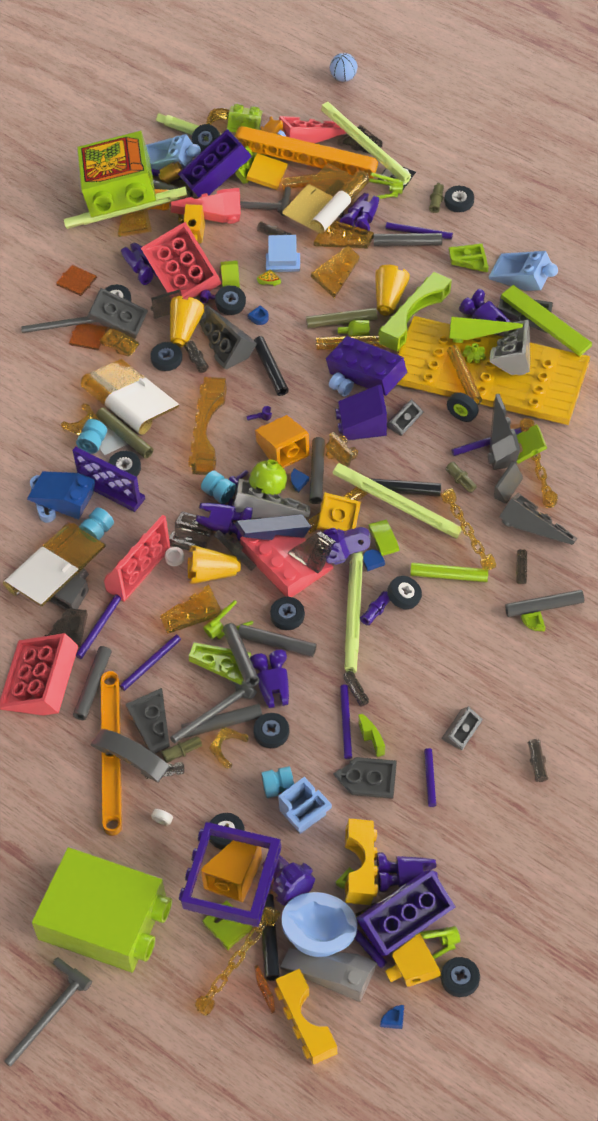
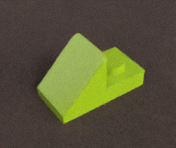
[221,260,240,288]

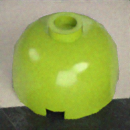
[249,459,287,495]

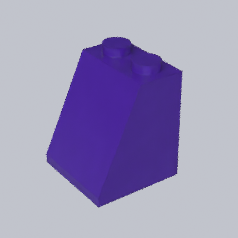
[335,385,387,441]

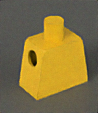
[184,204,205,244]
[385,934,441,987]

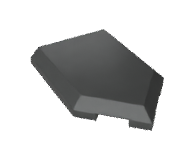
[333,757,397,799]

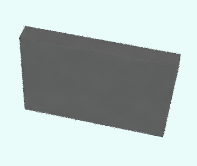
[87,288,148,339]

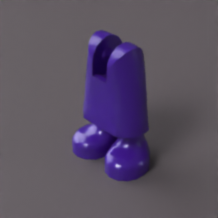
[339,193,379,236]
[121,242,158,285]
[459,289,511,335]
[195,503,253,541]
[250,650,289,708]
[377,852,438,892]

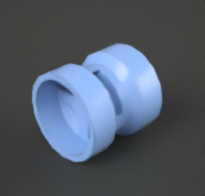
[329,372,354,397]

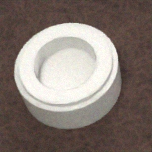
[165,547,184,566]
[151,809,173,826]

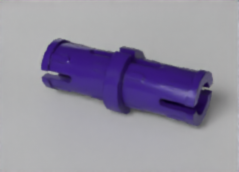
[360,591,390,626]

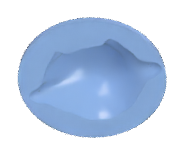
[281,892,357,957]

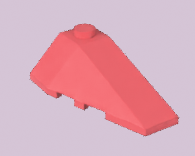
[279,116,346,143]
[170,188,241,224]

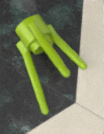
[366,173,403,199]
[203,600,254,640]
[414,926,460,960]

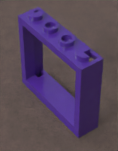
[179,822,282,927]

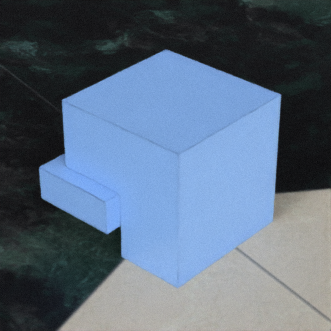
[266,235,300,272]
[278,777,332,834]

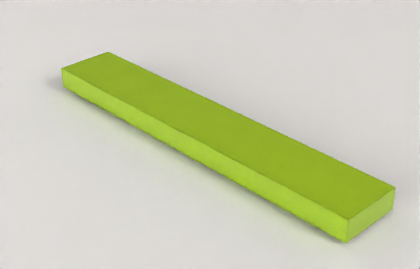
[501,285,592,356]

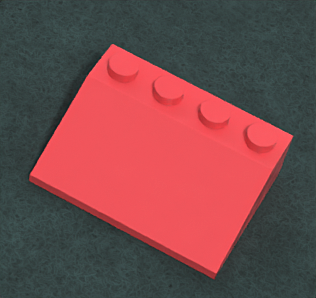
[141,222,222,300]
[104,515,170,602]
[240,535,334,597]
[0,633,78,715]

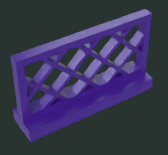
[72,446,145,512]

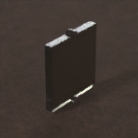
[150,289,183,319]

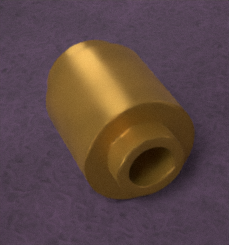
[158,161,183,184]

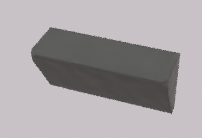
[387,399,424,436]
[494,461,523,503]
[442,706,483,750]

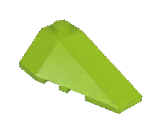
[449,316,523,343]

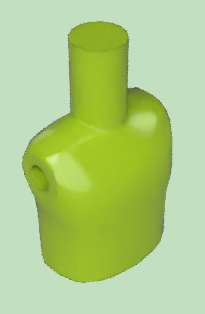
[338,320,370,339]

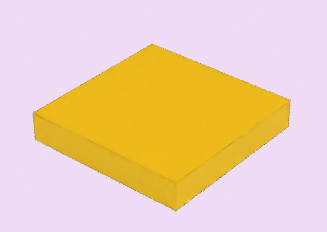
[246,153,288,190]
[316,492,361,531]

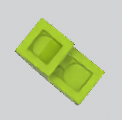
[368,519,400,556]
[358,714,385,757]

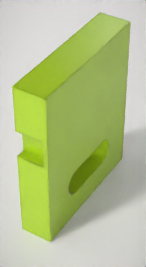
[516,424,547,464]
[202,900,252,950]

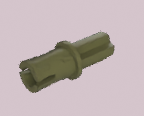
[429,182,444,213]
[446,462,477,493]
[161,736,202,763]

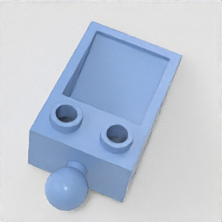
[146,134,201,170]
[489,251,558,291]

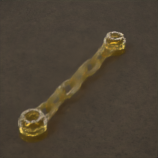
[519,418,558,508]
[441,488,496,571]
[195,907,280,1016]

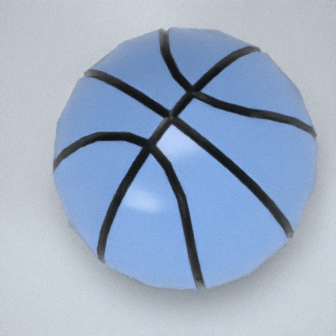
[330,53,358,82]

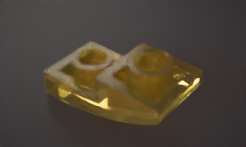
[100,328,140,357]

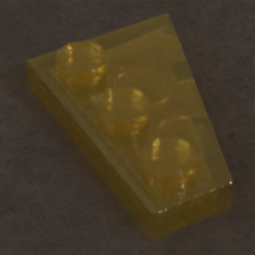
[118,209,152,237]
[314,221,374,249]
[311,246,360,298]
[160,584,222,634]

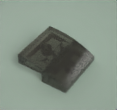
[169,511,214,551]

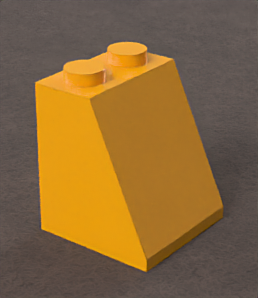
[255,415,310,468]
[201,840,262,903]

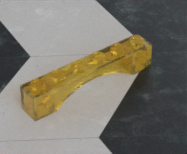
[188,377,227,475]

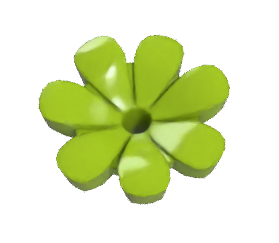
[462,343,486,363]

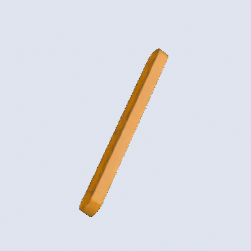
[101,671,122,836]

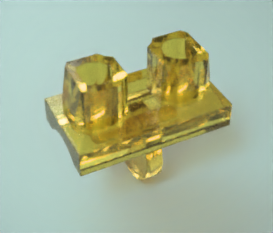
[325,432,358,467]

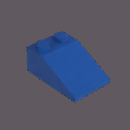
[27,471,95,520]

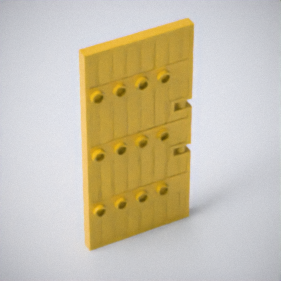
[397,316,590,425]

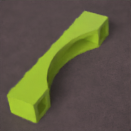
[378,272,452,351]

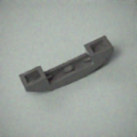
[91,729,170,783]

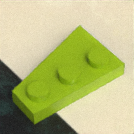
[189,642,251,685]

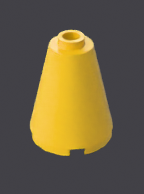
[375,265,410,316]
[170,296,205,347]
[187,546,241,584]

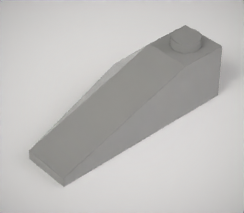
[490,320,530,375]
[232,478,310,518]
[280,948,377,1002]

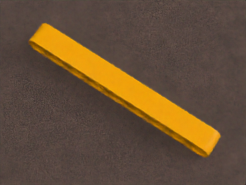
[235,126,378,179]

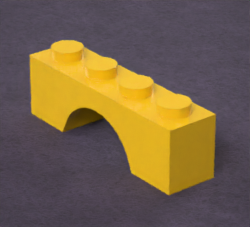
[345,818,378,905]
[274,968,338,1065]

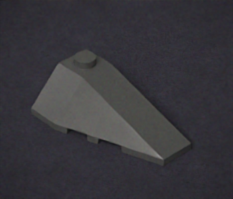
[199,306,257,369]
[487,394,520,470]
[499,493,577,545]

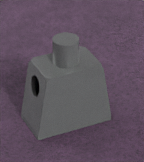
[47,567,89,615]

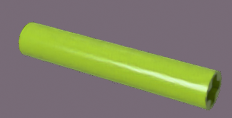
[410,563,489,582]

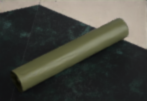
[306,308,377,329]
[96,407,153,458]

